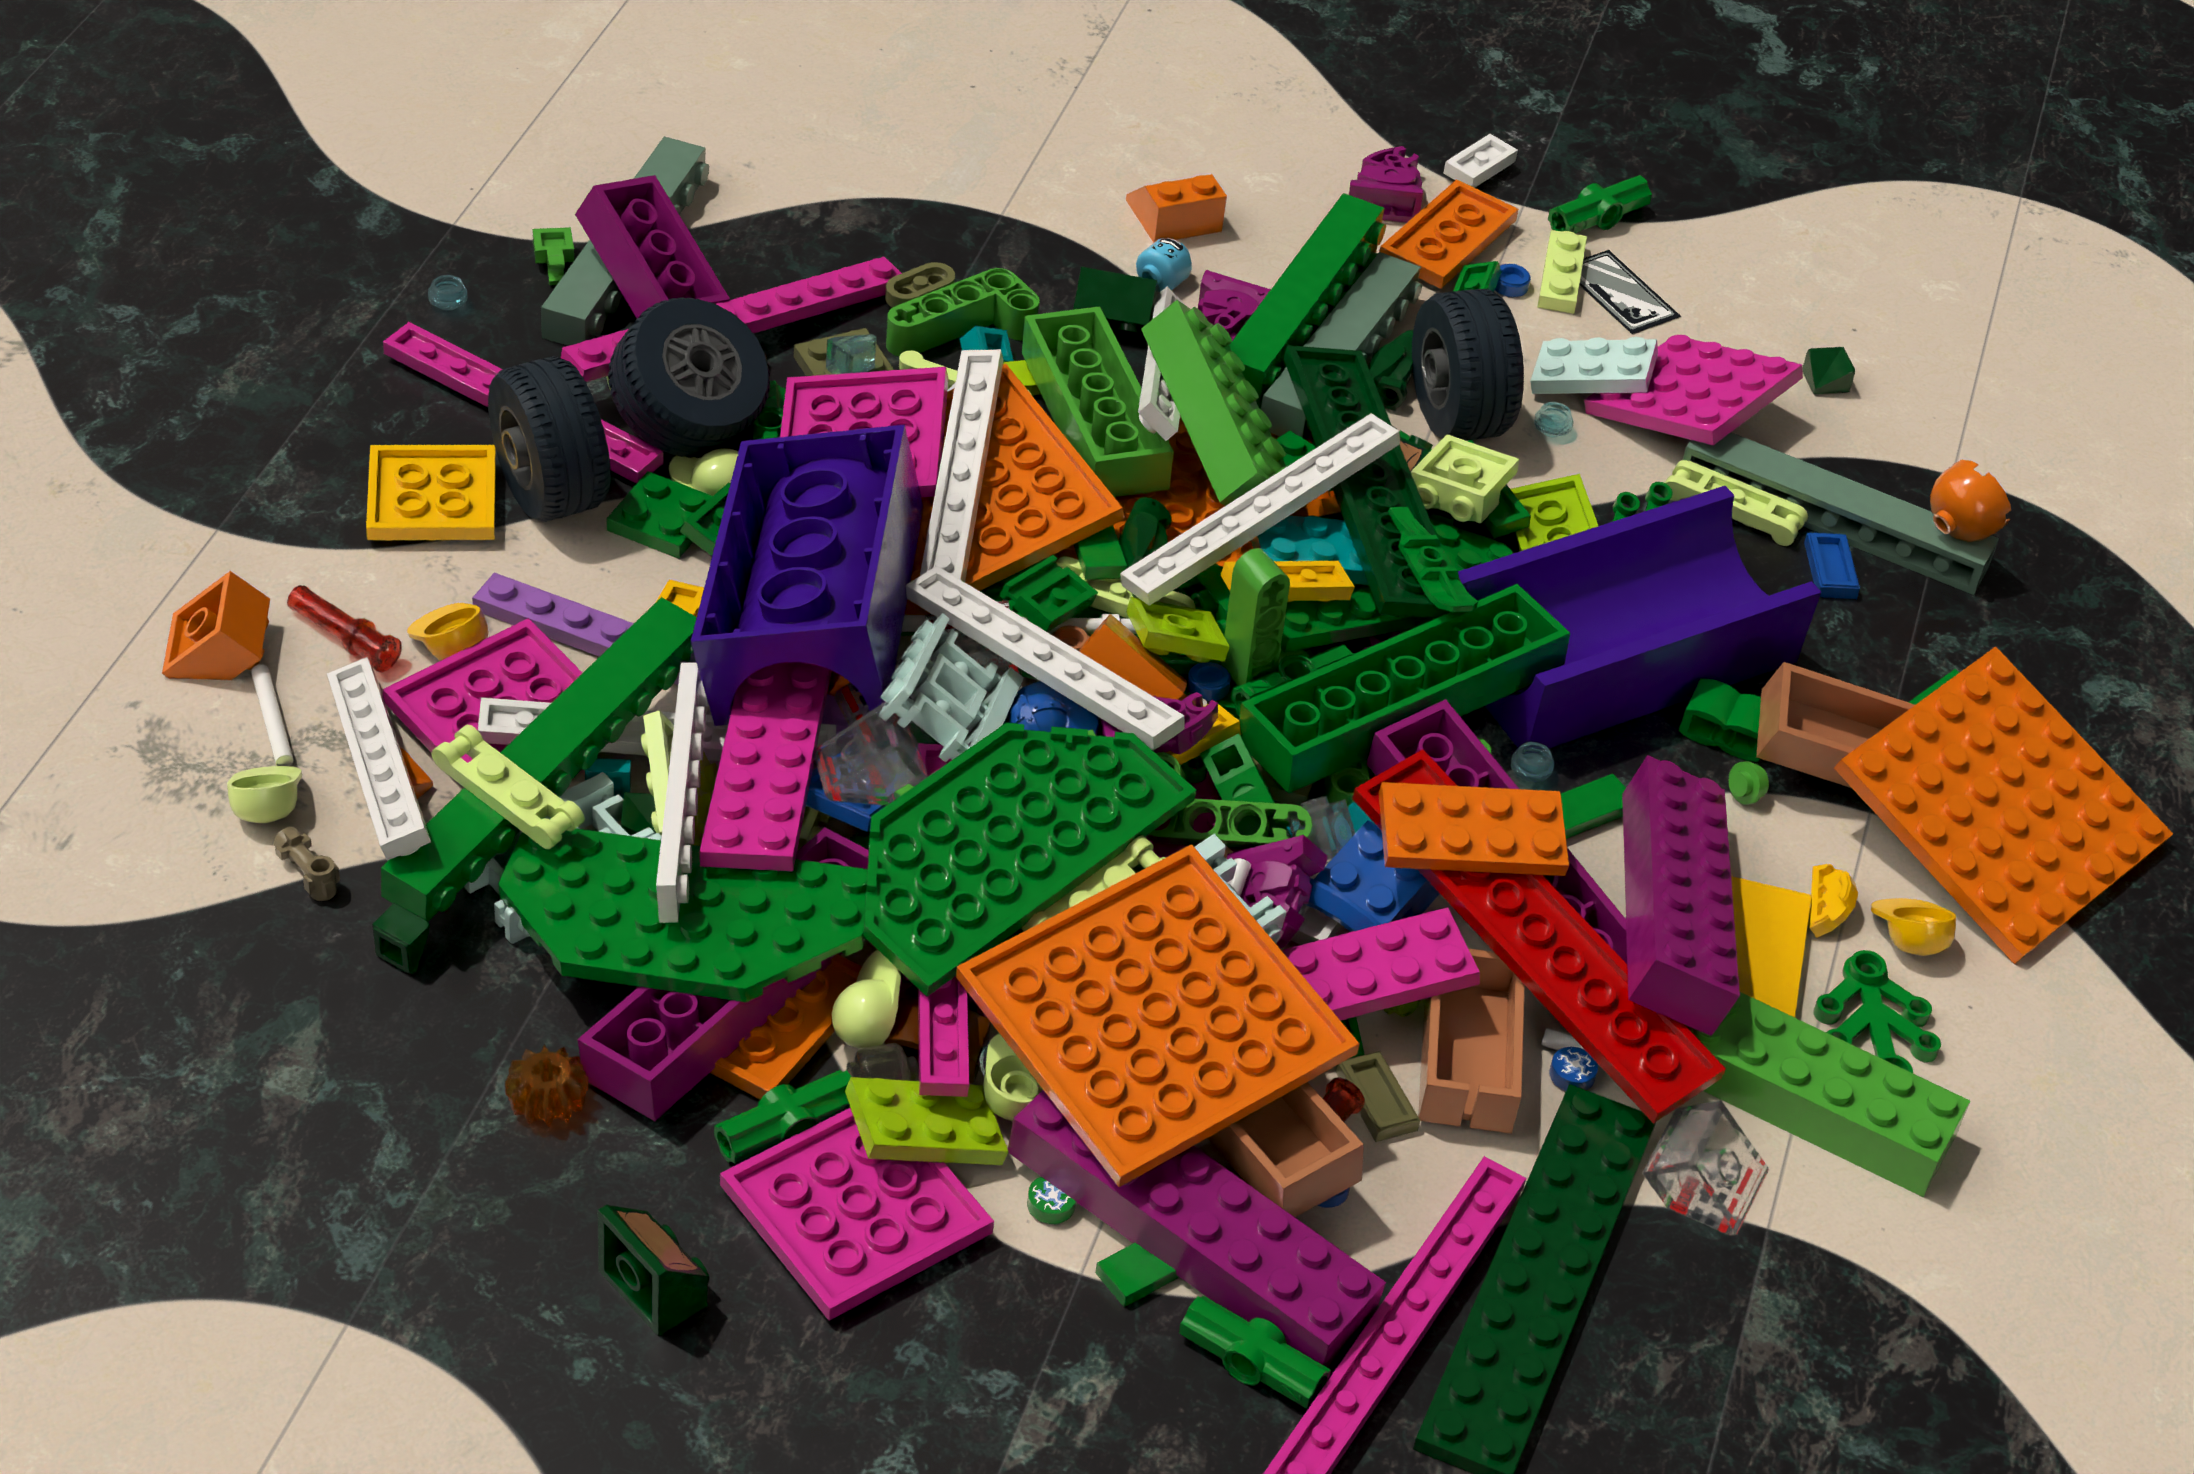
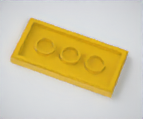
[1731,876,1812,1017]

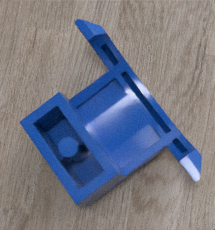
[1304,820,1440,932]

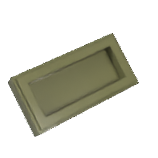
[1336,1051,1420,1142]

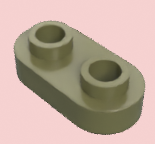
[885,262,955,308]

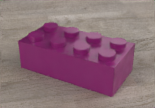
[575,175,730,318]

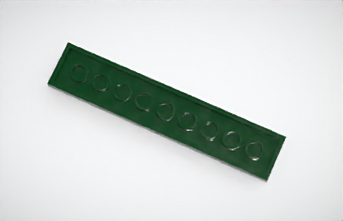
[1283,345,1450,619]
[1413,1084,1656,1474]

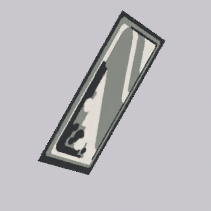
[1579,250,1681,334]

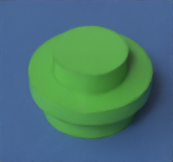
[1729,761,1769,805]

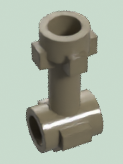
[274,827,340,901]

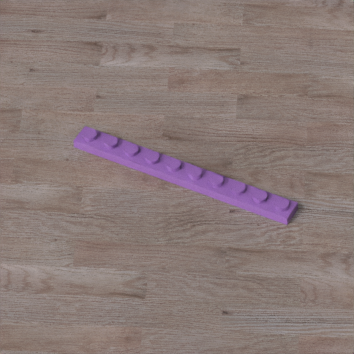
[472,572,873,747]

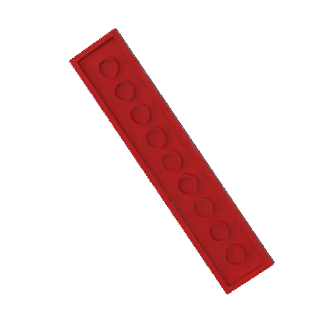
[1352,749,1726,1124]

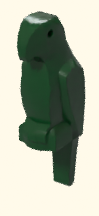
[1368,330,1413,411]
[1119,497,1172,598]

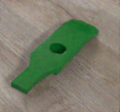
[1388,507,1478,612]

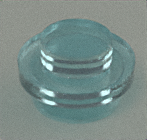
[428,275,468,310]
[1534,402,1574,437]
[1511,742,1554,782]

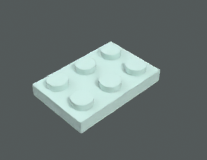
[1530,337,1658,394]

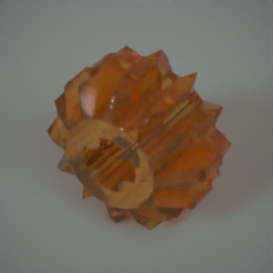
[505,1044,588,1127]

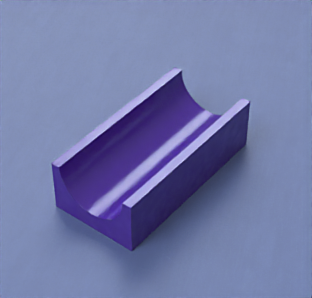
[691,425,924,726]
[1458,486,1821,757]

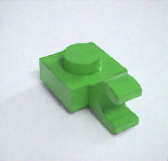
[532,227,574,285]

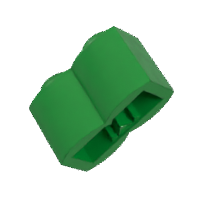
[1679,679,1761,762]

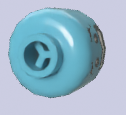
[1136,238,1192,292]

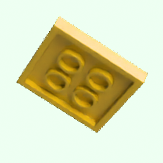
[366,445,496,541]

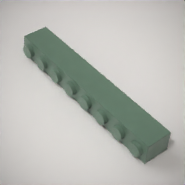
[541,136,709,346]
[1261,252,1422,439]
[1682,432,1999,595]

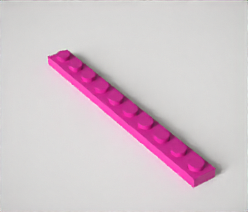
[561,257,902,382]
[916,743,969,1097]
[1263,1156,1526,1474]

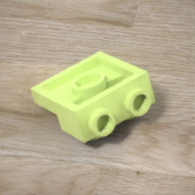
[1411,434,1519,523]

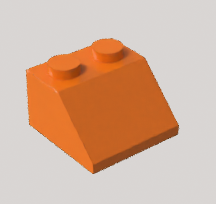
[1126,174,1227,243]
[162,571,270,680]

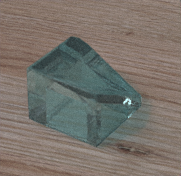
[826,334,876,374]

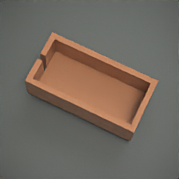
[1756,662,1915,788]
[1418,948,1525,1134]
[1208,1082,1364,1217]

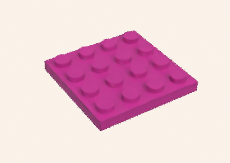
[1584,335,1803,446]
[780,367,948,497]
[383,618,582,763]
[720,1108,994,1321]

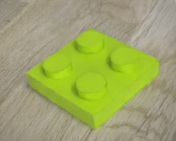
[1126,597,1230,663]

